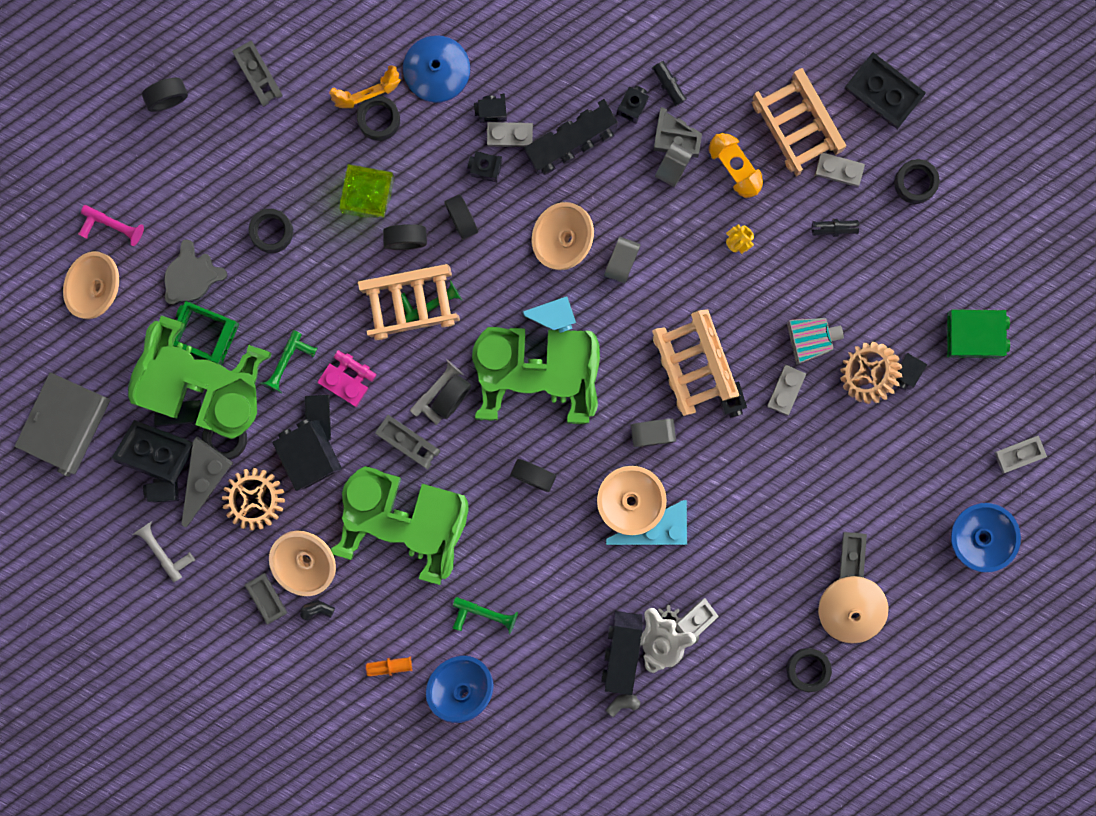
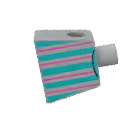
[787,318,844,365]

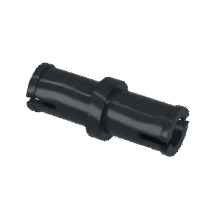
[651,60,687,107]
[812,219,859,237]

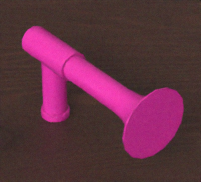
[78,205,144,246]

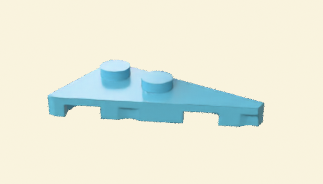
[606,500,687,545]

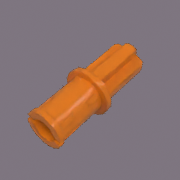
[366,656,412,677]

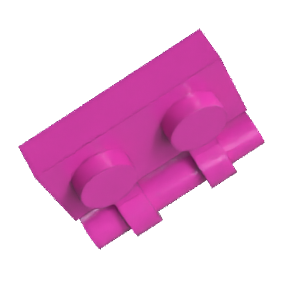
[317,350,377,408]

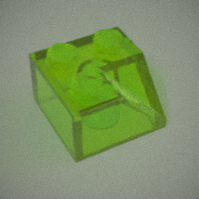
[339,164,395,218]

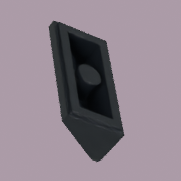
[305,394,331,441]
[154,400,201,427]

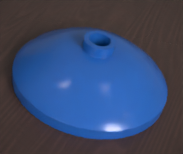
[403,35,470,103]
[951,503,1021,572]
[426,656,493,723]

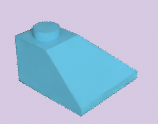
[522,297,576,333]

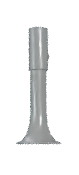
[410,359,464,425]
[132,521,195,583]

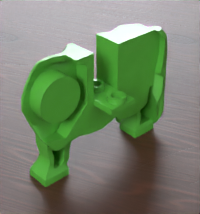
[128,316,272,439]
[472,327,600,425]
[331,466,468,585]

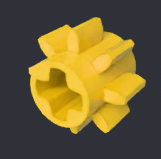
[726,224,754,254]

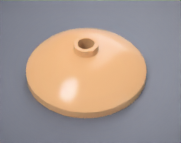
[532,202,594,270]
[63,251,119,319]
[597,466,667,535]
[269,531,336,596]
[818,576,888,643]

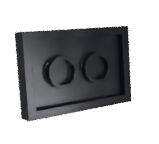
[844,52,926,130]
[112,420,193,485]

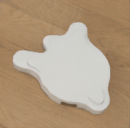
[640,608,696,673]

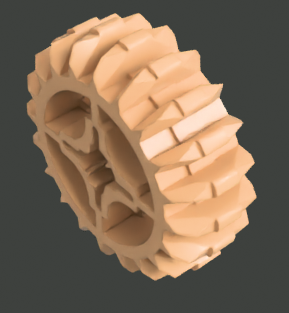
[840,342,902,404]
[222,468,285,530]

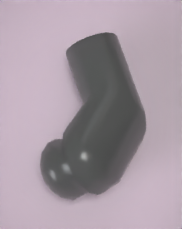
[605,694,640,718]

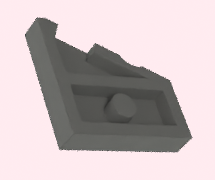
[653,107,702,158]

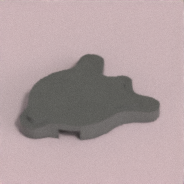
[165,239,228,305]

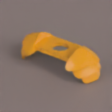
[329,65,401,109]
[709,133,763,198]

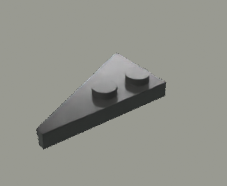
[182,437,233,528]

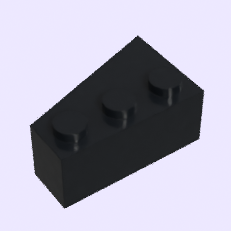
[601,611,643,695]

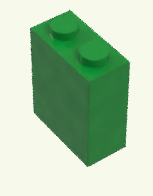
[947,310,1010,358]

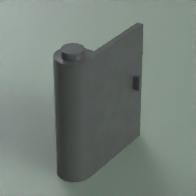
[14,372,111,477]

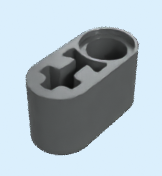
[655,142,693,188]
[604,236,641,284]
[630,419,676,447]

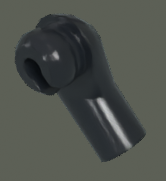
[300,600,335,621]

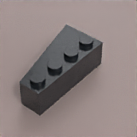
[524,99,618,175]

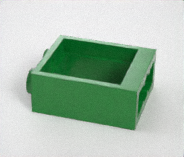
[174,301,239,366]

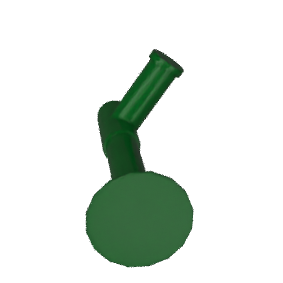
[401,280,462,323]
[260,330,318,394]
[452,597,518,635]

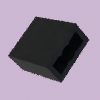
[272,419,342,491]

